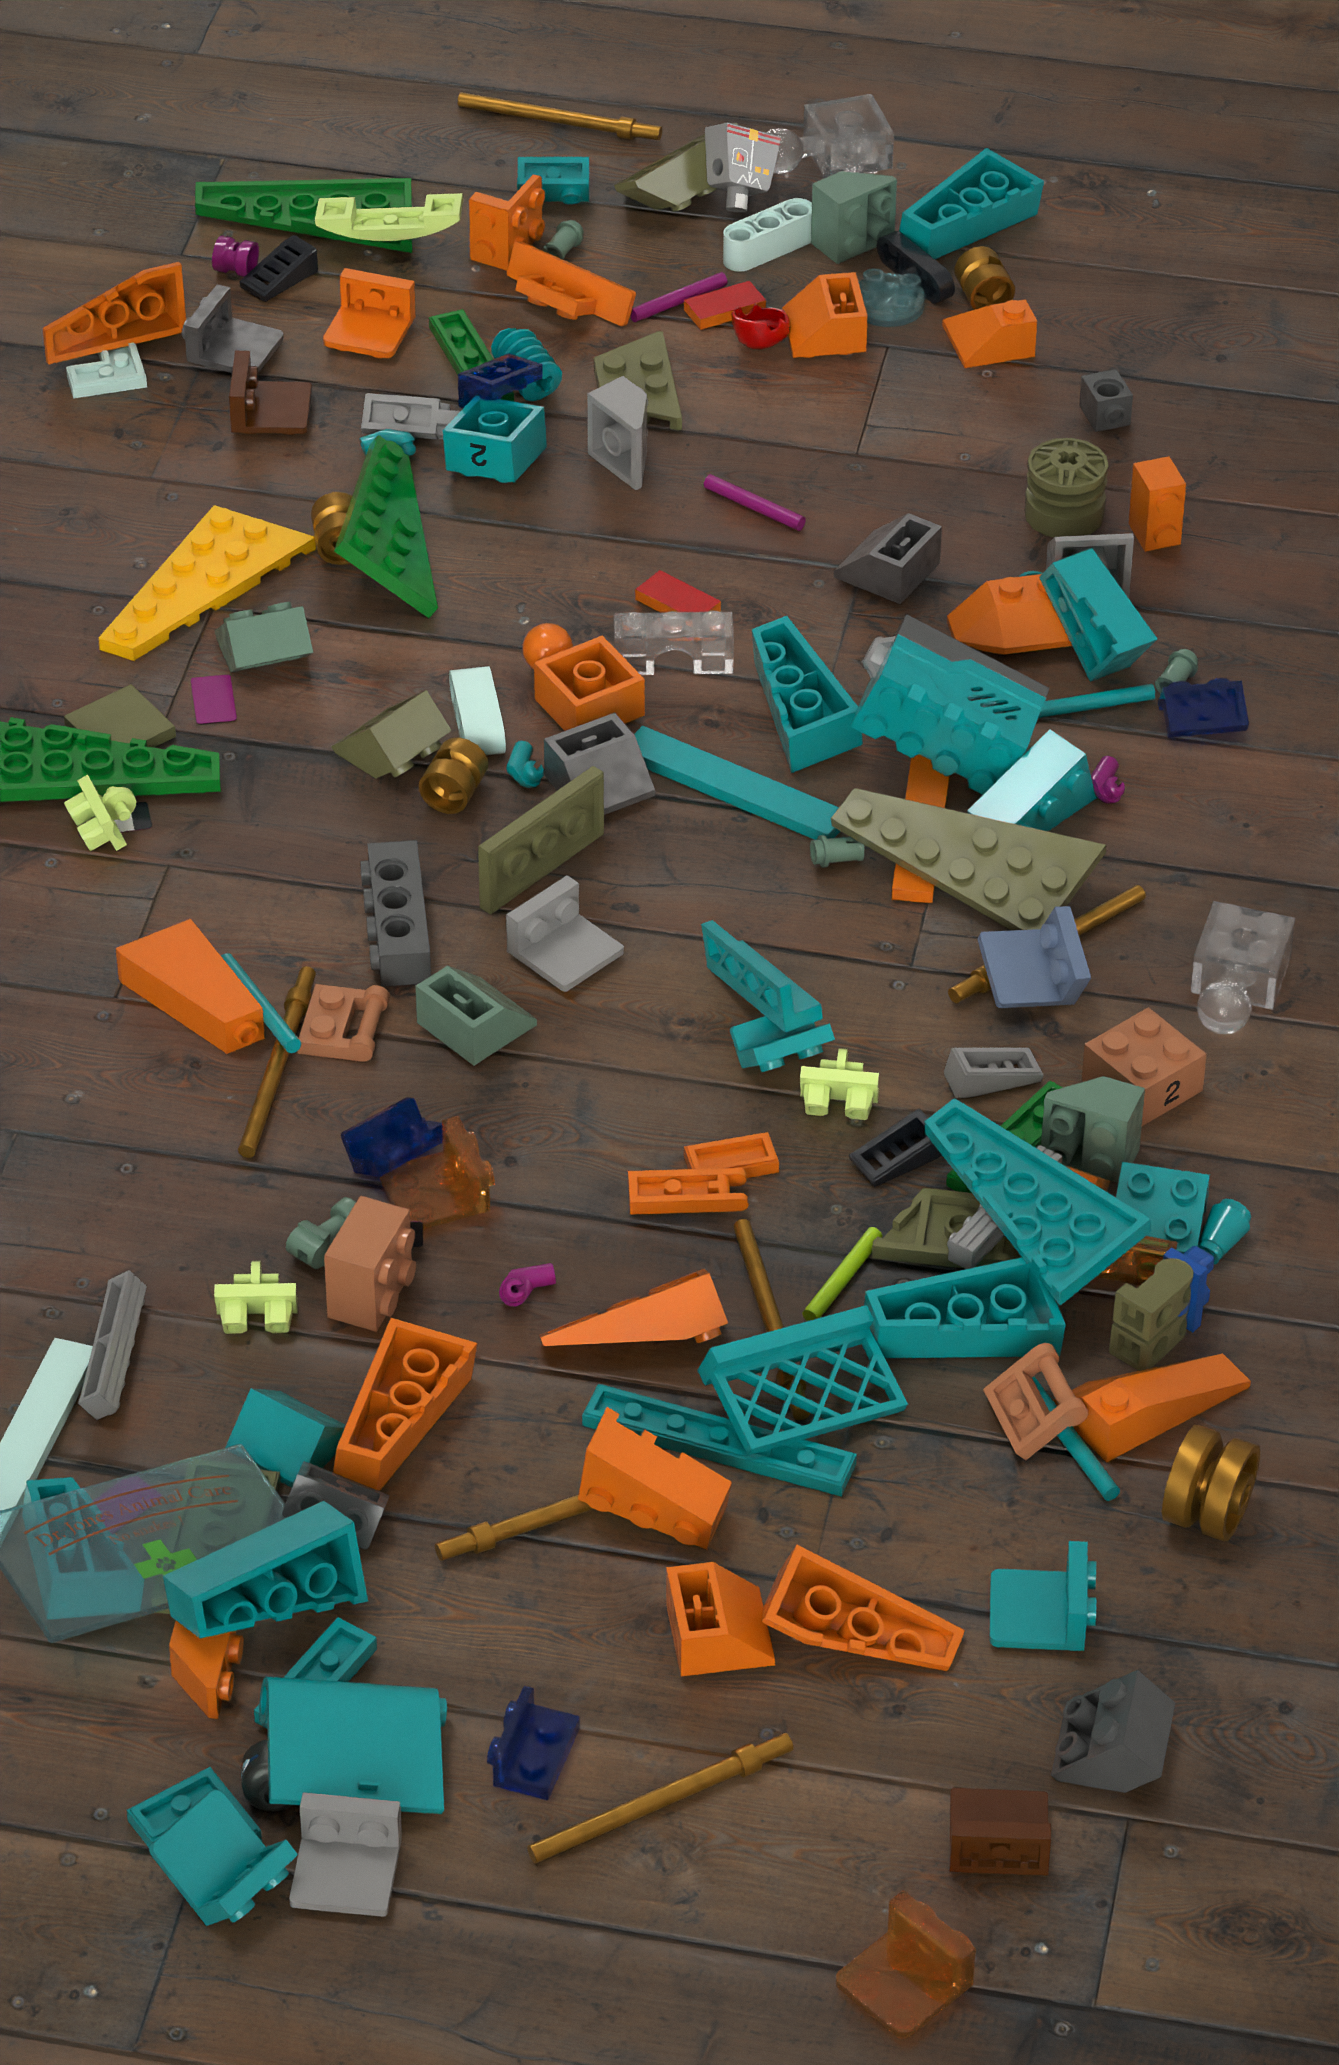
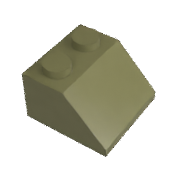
[331,690,452,779]

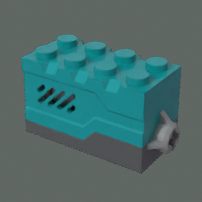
[850,614,1050,795]

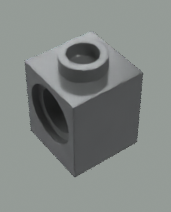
[1079,369,1133,432]

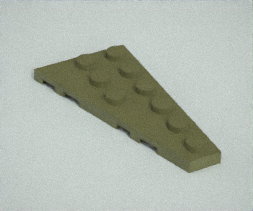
[831,788,1106,930]

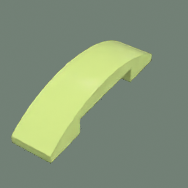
[315,193,463,241]

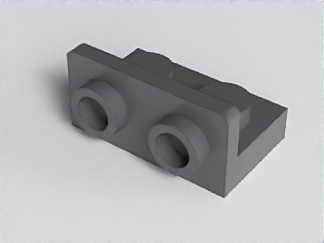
[282,1461,390,1549]

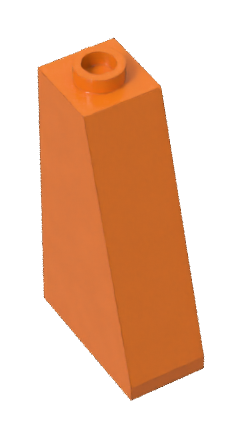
[116,919,265,1054]

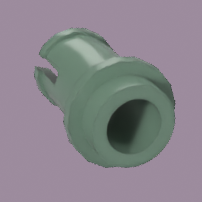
[543,220,584,259]
[1155,649,1198,698]
[810,835,864,868]

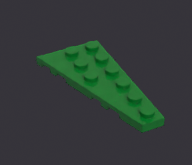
[195,178,413,253]
[334,435,438,618]
[0,717,221,802]

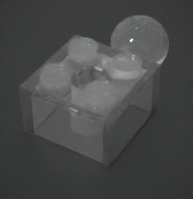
[767,94,894,178]
[1191,901,1295,1035]

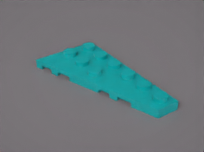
[924,1098,1151,1306]

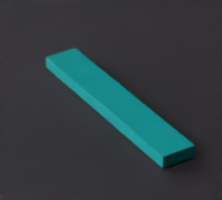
[634,725,840,840]
[582,1383,857,1497]

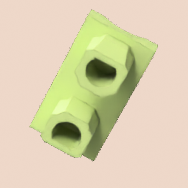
[64,775,136,851]
[800,1048,879,1120]
[214,1261,298,1334]

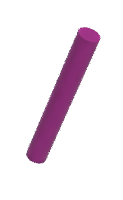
[630,272,728,322]
[704,474,806,531]

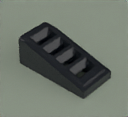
[239,235,318,302]
[849,1108,942,1187]

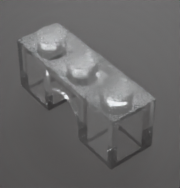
[614,611,734,675]

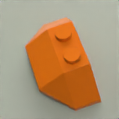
[947,574,1072,655]

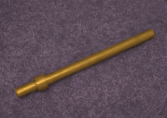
[458,92,662,141]
[948,885,1146,1004]
[238,966,316,1158]
[733,1219,810,1420]
[435,1495,593,1561]
[527,1733,794,1864]

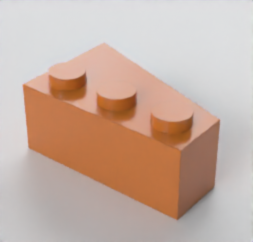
[578,1407,732,1550]

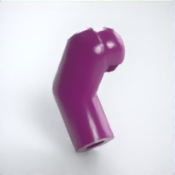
[1091,756,1125,804]
[499,1263,556,1306]

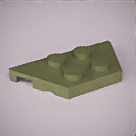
[594,331,682,430]
[872,1188,1022,1269]

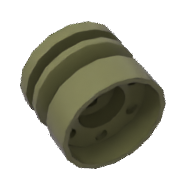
[1024,438,1109,537]

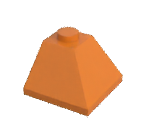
[942,299,1037,368]

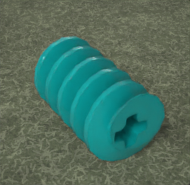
[491,328,562,402]

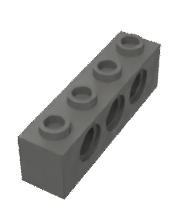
[360,840,431,986]

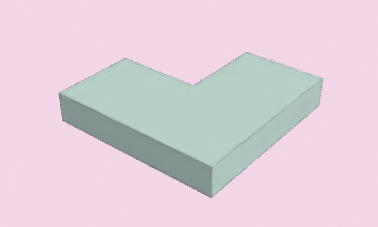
[66,342,147,398]

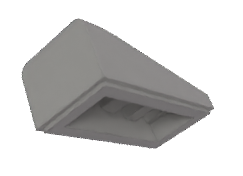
[944,1048,1043,1098]

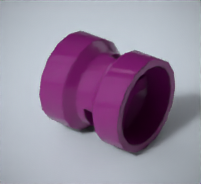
[212,235,259,277]

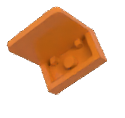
[469,174,545,271]
[323,268,416,358]

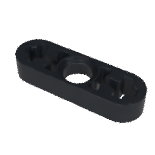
[877,231,955,304]

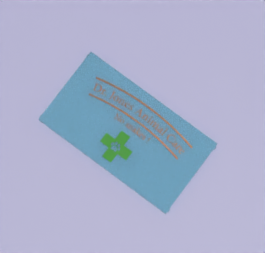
[0,1444,286,1643]

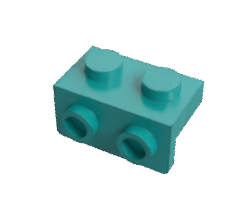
[517,157,589,204]
[730,1016,835,1072]

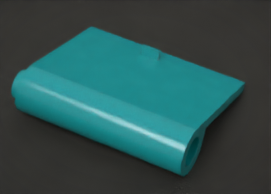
[259,1676,447,1814]

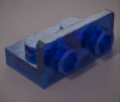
[458,354,543,409]
[1158,678,1249,738]
[341,1097,450,1177]
[487,1685,580,1800]

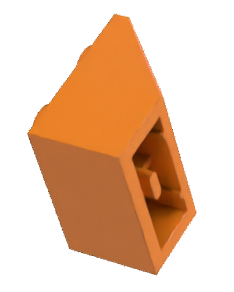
[782,272,868,358]
[666,1562,775,1677]

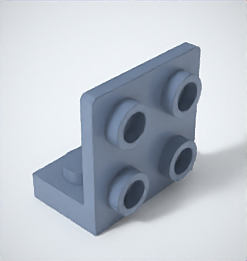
[977,906,1091,1008]

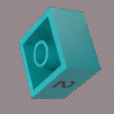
[443,395,547,483]

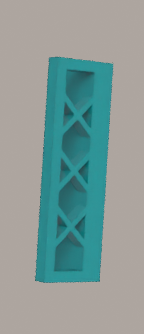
[701,920,823,1032]

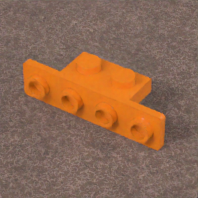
[507,242,636,326]

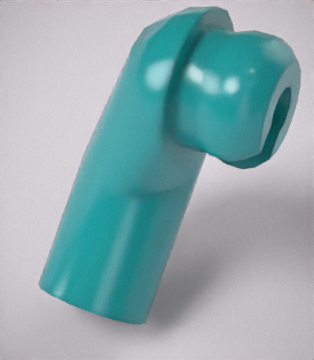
[359,429,416,456]
[506,741,544,788]

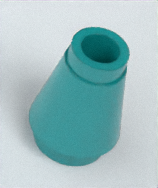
[1198,1199,1251,1264]

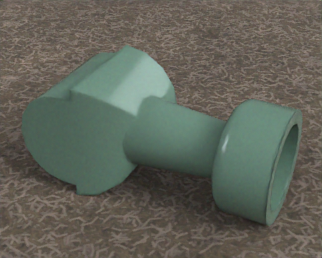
[285,1197,356,1269]

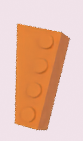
[333,1318,477,1491]

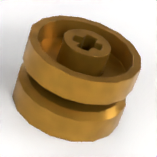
[1162,1425,1261,1541]

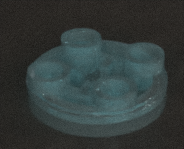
[858,268,925,327]

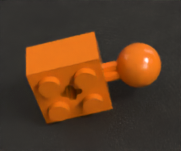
[522,623,645,731]

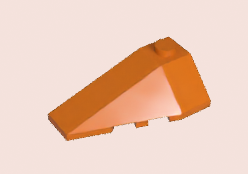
[43,262,186,364]
[539,1269,728,1346]
[1053,1353,1251,1463]
[762,1545,965,1671]

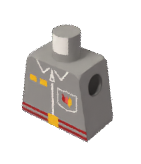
[705,123,781,212]

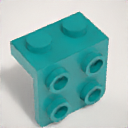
[1116,1162,1210,1254]
[989,1541,1097,1651]
[149,1790,298,1926]

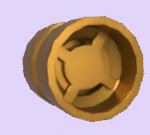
[954,246,1015,310]
[311,492,352,565]
[419,737,488,814]

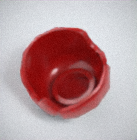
[731,304,790,350]

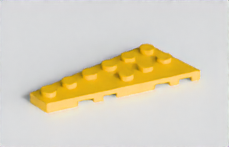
[99,505,316,661]

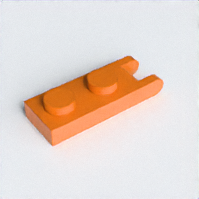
[628,1168,749,1215]

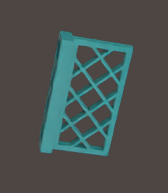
[697,1305,908,1455]

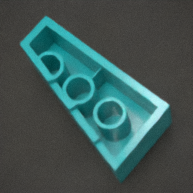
[899,148,1044,259]
[752,616,863,773]
[864,1257,1066,1358]
[163,1501,368,1638]

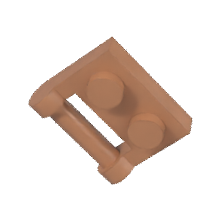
[298,984,390,1062]
[983,1343,1088,1460]

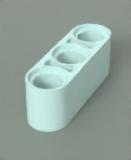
[723,198,812,272]
[449,666,506,755]

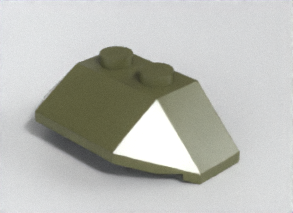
[614,122,738,212]

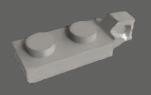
[361,393,460,439]

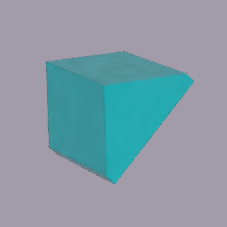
[225,1388,346,1488]

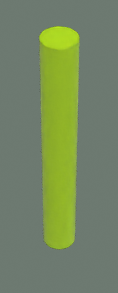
[802,1227,883,1321]

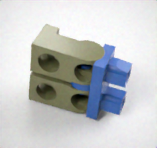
[1109,1246,1214,1371]

